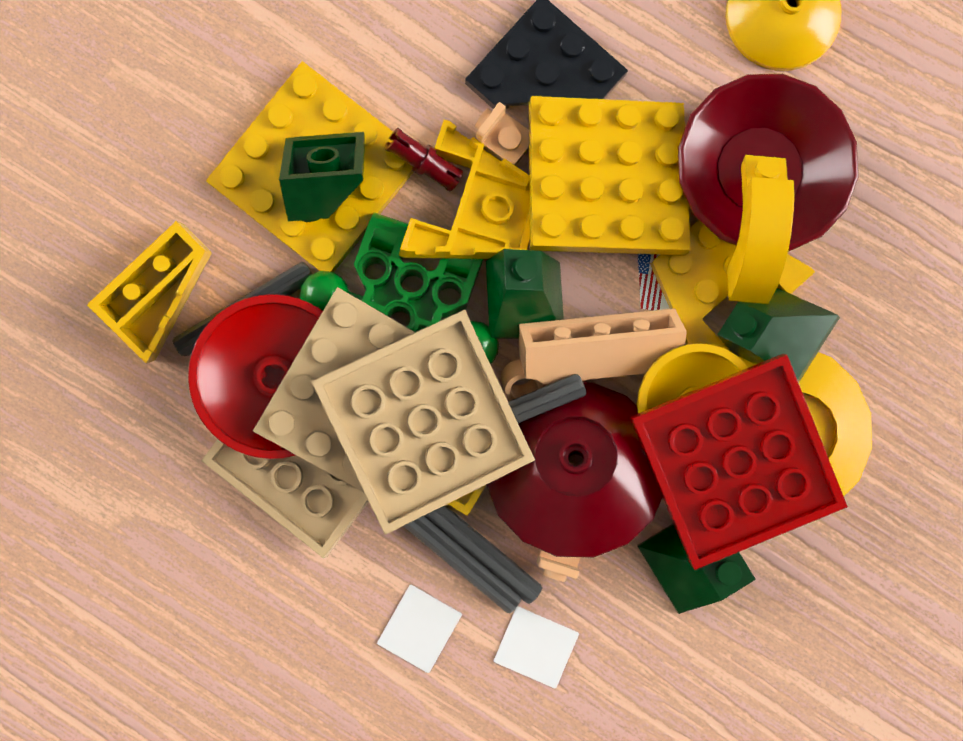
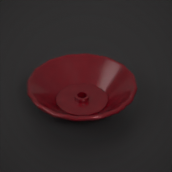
[678,73,859,251]
[486,382,663,558]

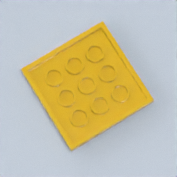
[206,61,414,272]
[529,96,691,255]

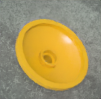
[725,0,842,71]
[637,343,748,413]

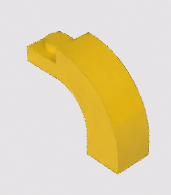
[727,155,794,304]

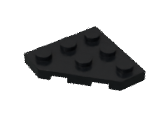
[465,0,628,109]

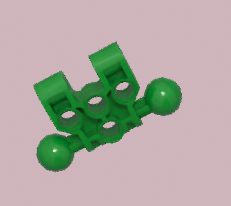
[300,212,499,364]

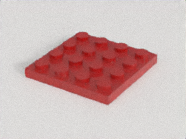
[630,354,848,570]

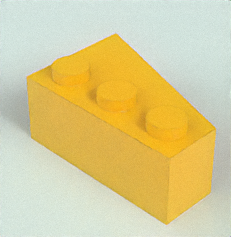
[87,221,212,363]

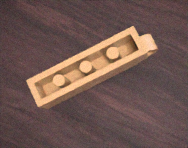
[501,308,687,401]

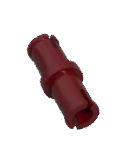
[384,128,463,192]

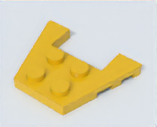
[399,119,530,259]
[650,220,815,350]

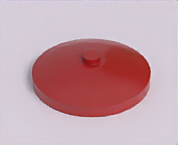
[188,295,323,459]

